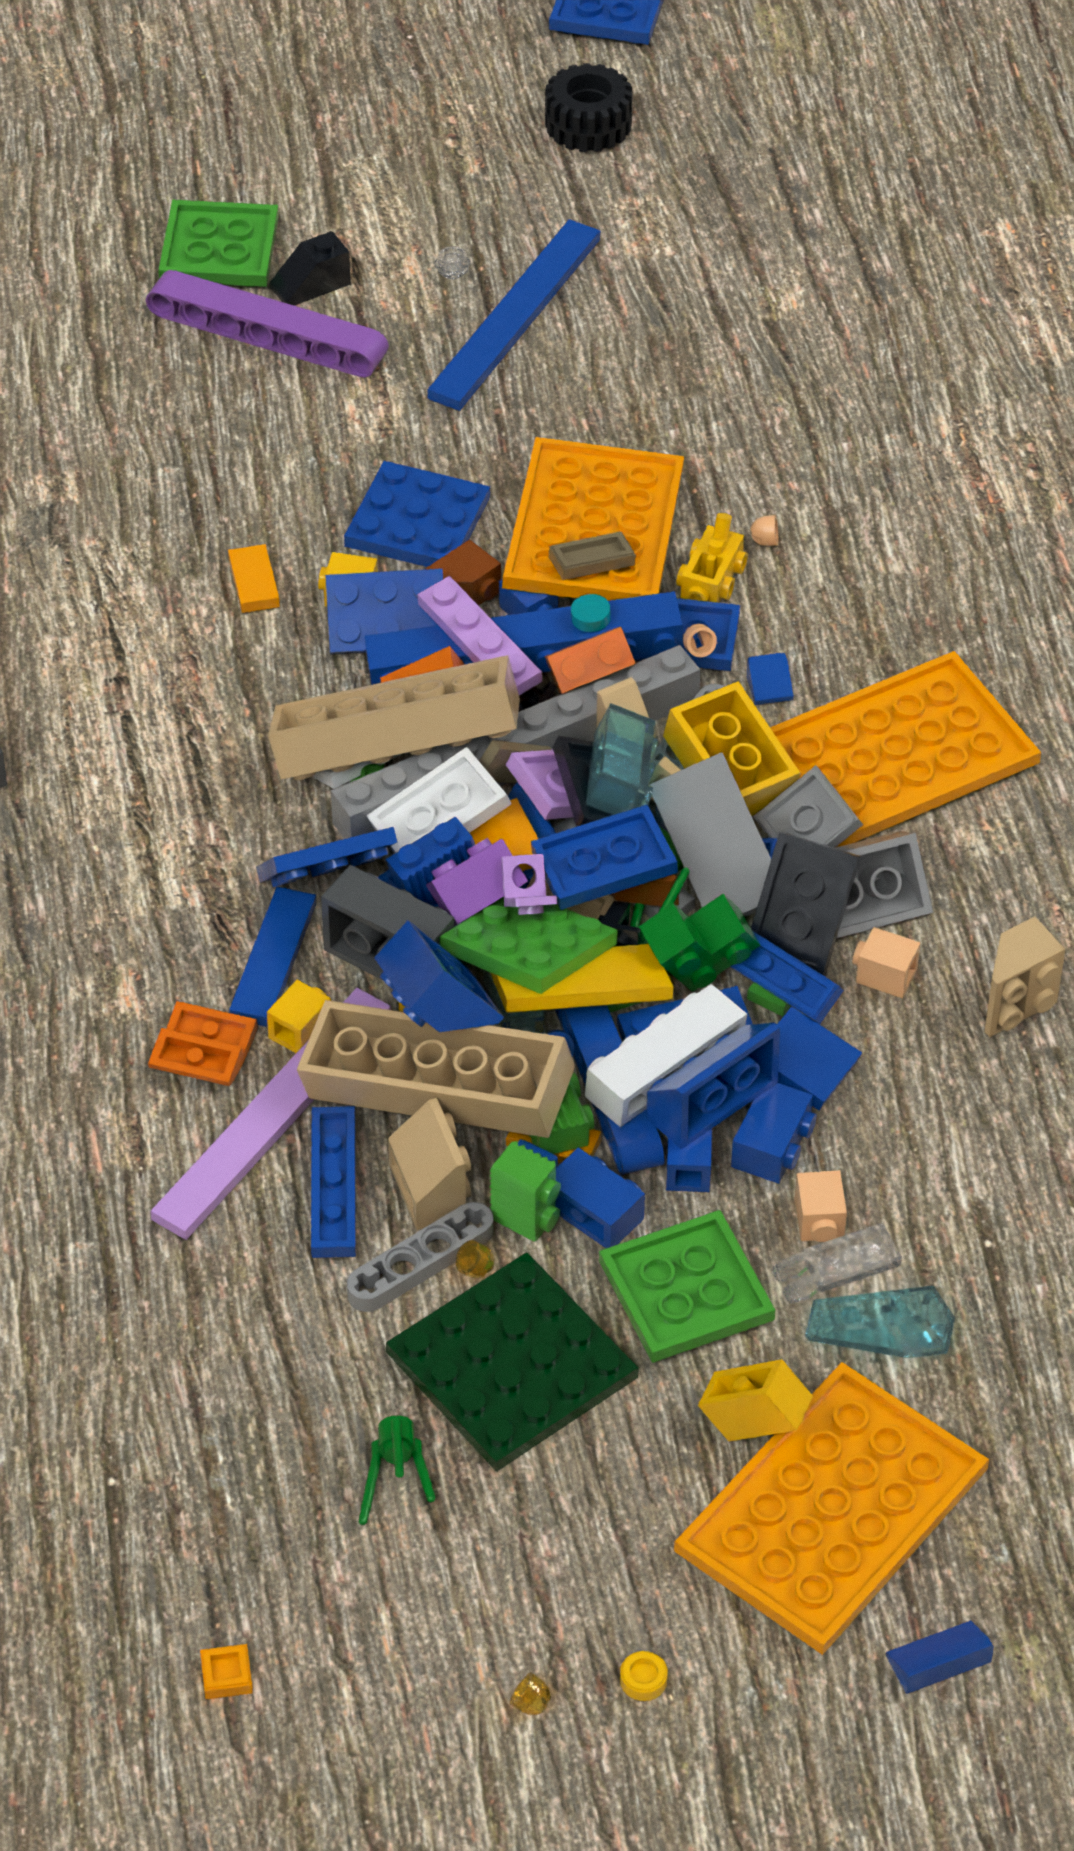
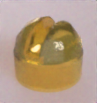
[456,1240,495,1279]
[510,1672,551,1716]

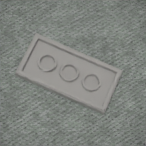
[648,752,771,917]

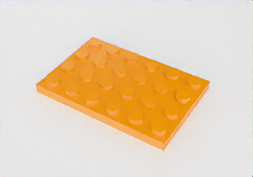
[502,437,684,601]
[770,651,1041,848]
[674,1362,989,1655]

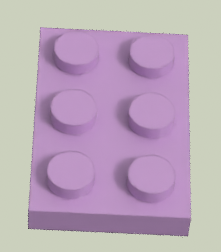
[506,750,574,820]

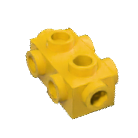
[676,513,748,603]

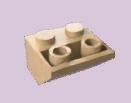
[985,916,1065,1038]
[388,1098,471,1230]

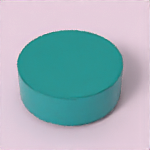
[571,594,611,632]

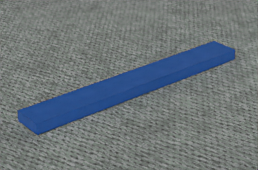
[427,219,600,411]

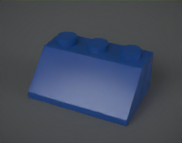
[374,920,504,1032]
[647,1022,780,1149]

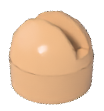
[750,515,779,546]
[683,624,717,657]

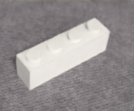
[585,984,747,1127]

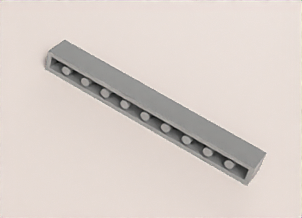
[331,645,700,839]

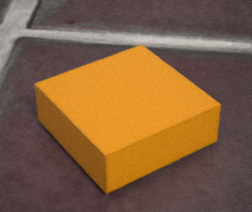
[200,1644,253,1700]

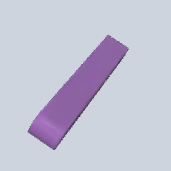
[146,270,389,377]

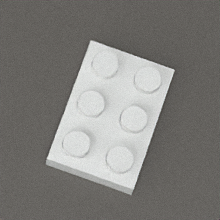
[366,747,512,854]

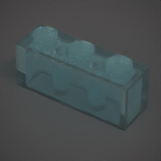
[586,703,658,815]

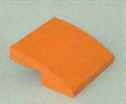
[148,1001,258,1086]

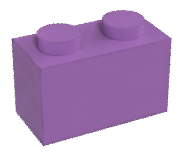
[426,837,528,926]

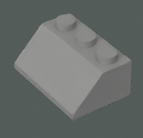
[836,831,933,938]

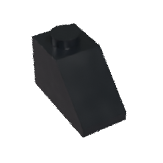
[270,231,351,306]

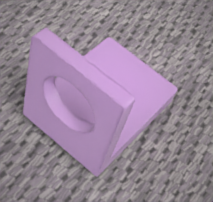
[501,854,557,915]

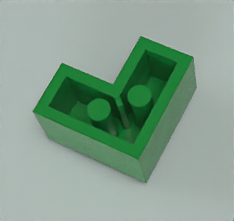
[639,894,760,992]

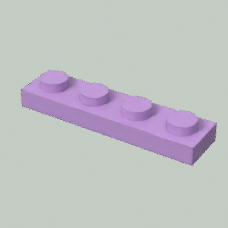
[417,576,542,695]

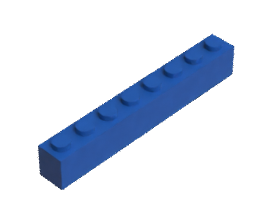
[364,591,684,685]

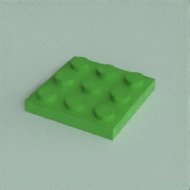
[158,200,279,287]
[440,897,617,994]
[599,1210,775,1363]

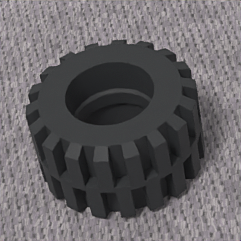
[545,63,633,152]

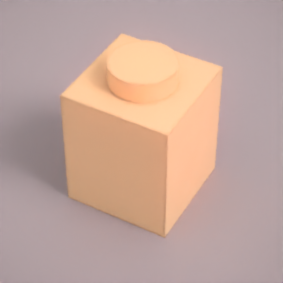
[852,927,921,999]
[794,1170,847,1242]

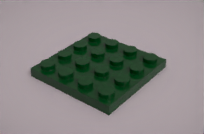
[386,1252,638,1472]

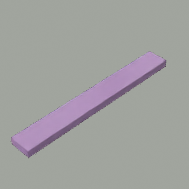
[150,988,391,1240]

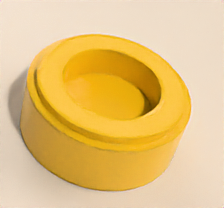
[620,1651,668,1701]

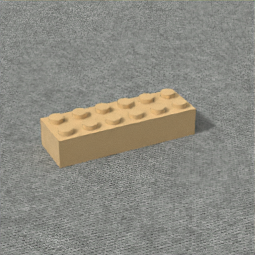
[268,655,520,780]
[297,1000,575,1138]

